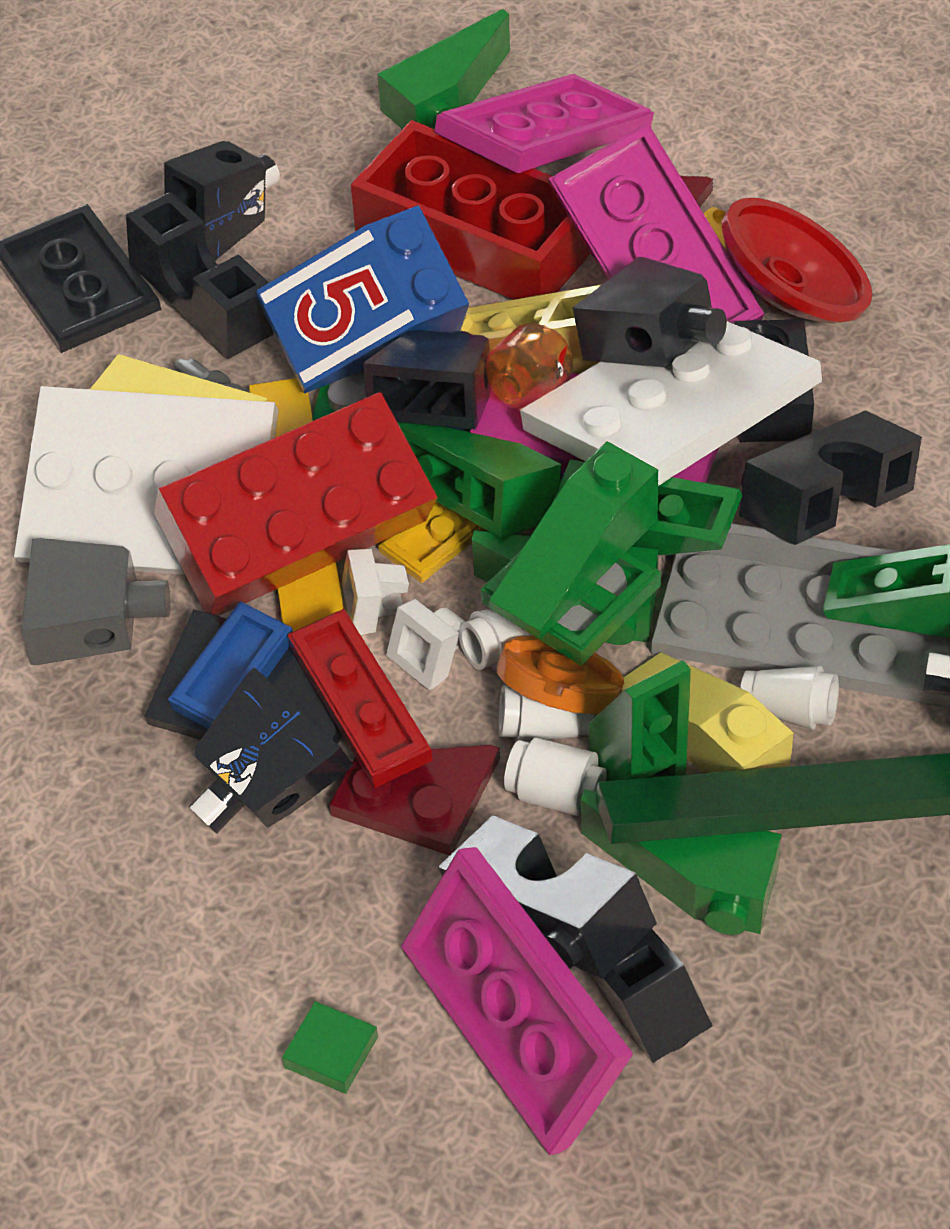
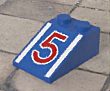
[256,205,469,394]

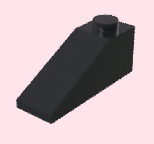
[588,929,713,1063]

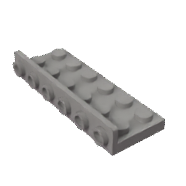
[651,524,950,708]

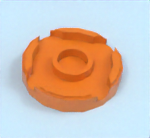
[497,636,624,715]

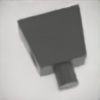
[21,538,171,665]

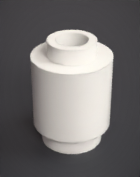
[504,738,607,816]

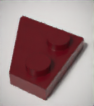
[329,745,500,856]

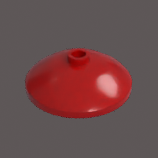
[722,198,873,323]

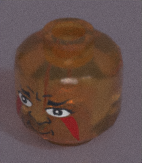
[485,323,574,410]

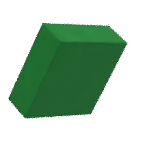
[282,1001,378,1094]

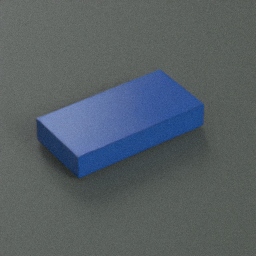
[168,601,293,729]

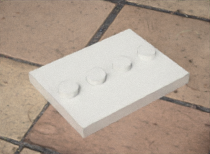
[520,321,822,486]
[14,386,279,575]

